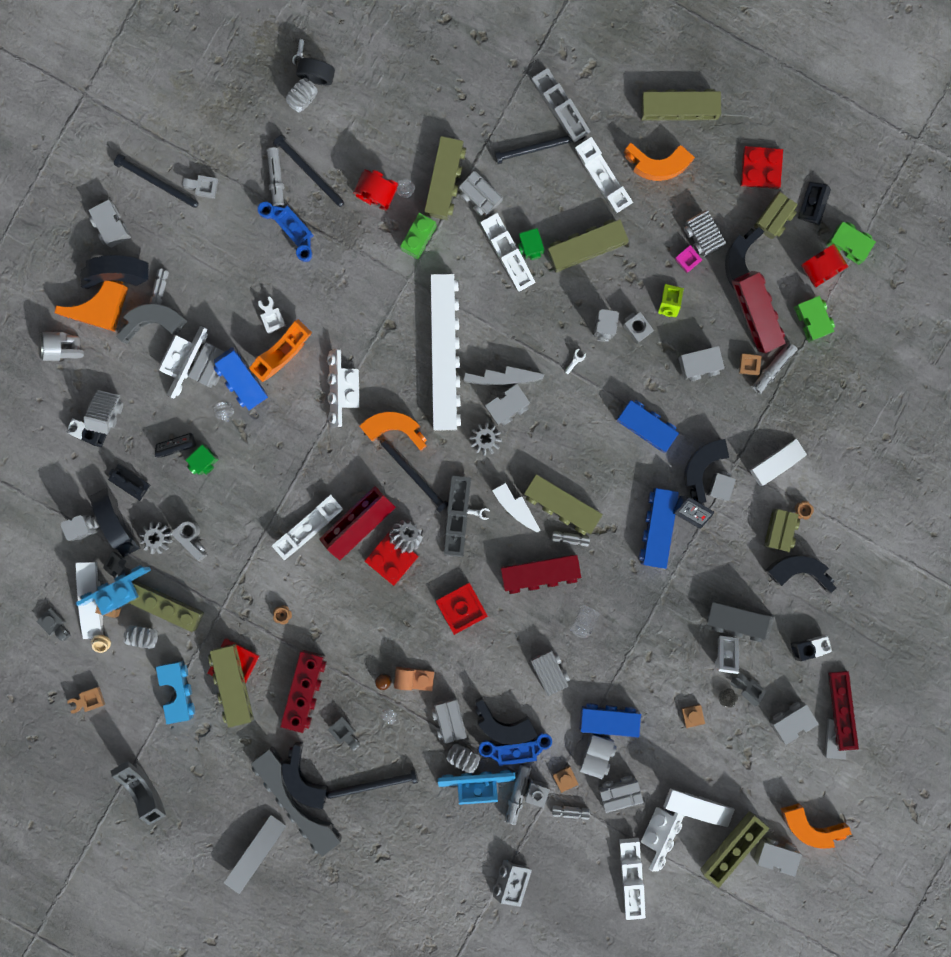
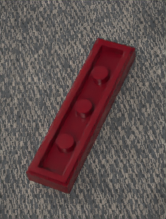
[828,671,859,751]

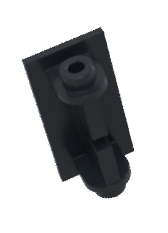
[108,464,151,501]

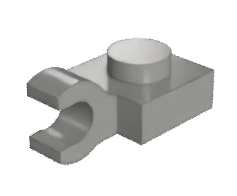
[182,175,218,199]

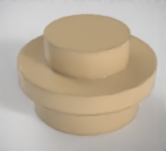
[91,635,111,653]

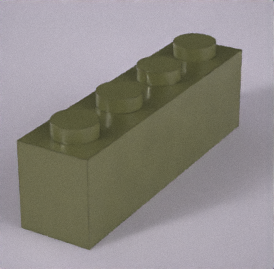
[641,89,721,121]
[425,136,467,220]
[547,219,629,273]
[524,474,603,535]
[129,580,205,632]
[208,644,254,728]
[700,811,769,888]

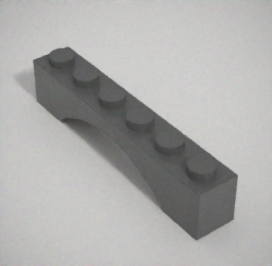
[251,746,342,857]

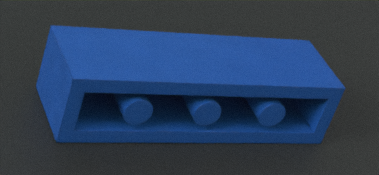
[639,488,679,569]

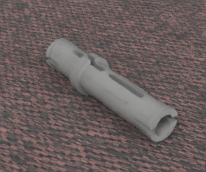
[267,147,285,207]
[751,342,798,394]
[504,764,532,825]

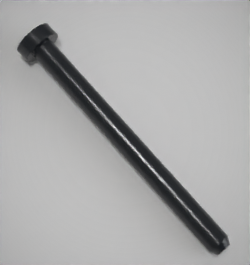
[273,134,344,207]
[494,135,586,164]
[114,153,199,208]
[380,439,449,513]
[326,769,418,799]

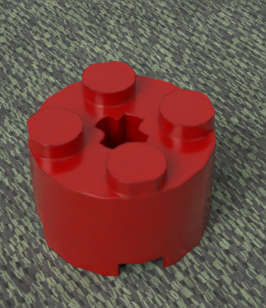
[353,169,399,211]
[801,244,849,288]

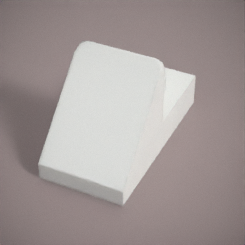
[715,636,739,674]

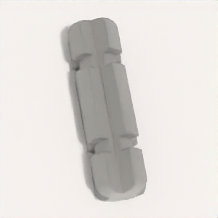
[149,269,169,305]
[552,531,590,547]
[552,805,590,820]

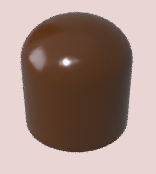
[375,674,392,690]

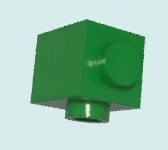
[517,228,544,260]
[185,444,219,475]

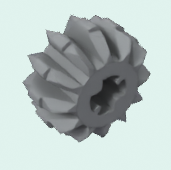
[286,78,318,112]
[469,423,502,456]
[389,520,423,553]
[139,522,173,554]
[123,625,158,649]
[446,744,480,773]

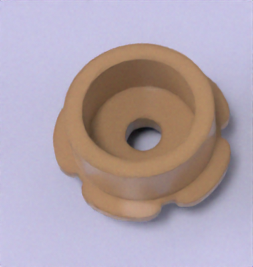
[795,501,814,520]
[273,605,292,625]

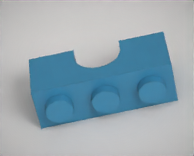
[156,660,195,725]

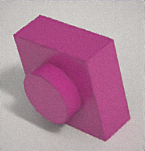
[675,245,702,273]

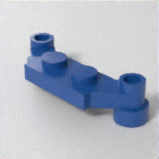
[258,202,314,262]
[479,733,552,766]

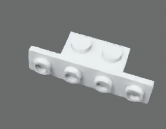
[158,326,208,399]
[327,349,359,428]
[641,807,685,871]

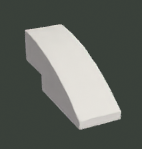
[749,439,807,486]
[492,483,541,532]

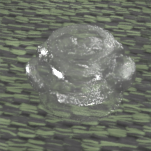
[396,178,415,197]
[380,708,398,725]

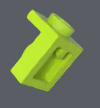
[658,284,684,317]

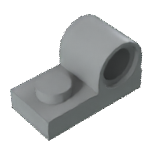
[171,521,207,561]

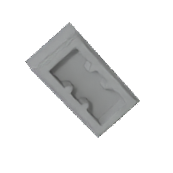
[825,718,846,759]

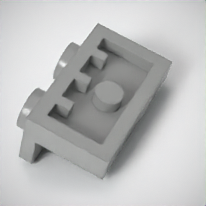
[493,860,532,907]

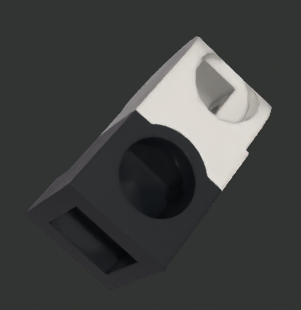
[66,418,107,447]
[790,636,832,662]

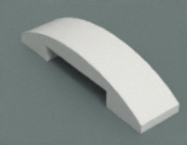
[575,137,633,214]
[272,495,343,561]

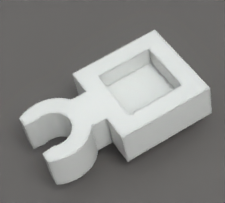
[258,297,286,334]

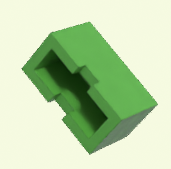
[400,213,437,260]
[826,222,876,265]
[794,296,835,343]

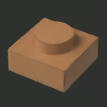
[739,354,761,376]
[681,704,705,728]
[553,766,579,793]

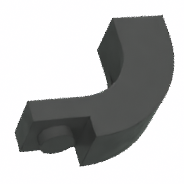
[116,304,188,344]
[111,761,166,826]

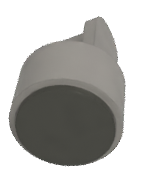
[39,332,84,361]

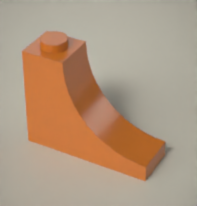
[54,280,128,332]

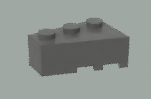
[707,602,774,642]

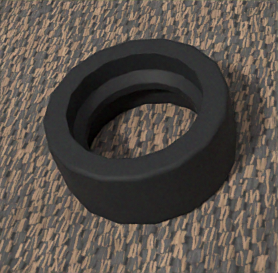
[296,58,335,86]

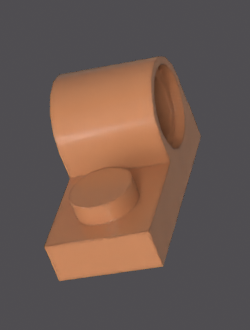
[394,667,434,691]

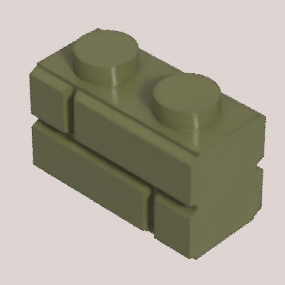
[754,192,797,239]
[764,509,800,552]

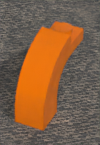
[624,143,695,181]
[249,319,312,382]
[359,412,427,451]
[780,803,851,849]

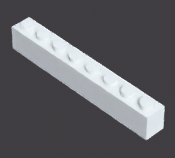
[431,274,461,431]

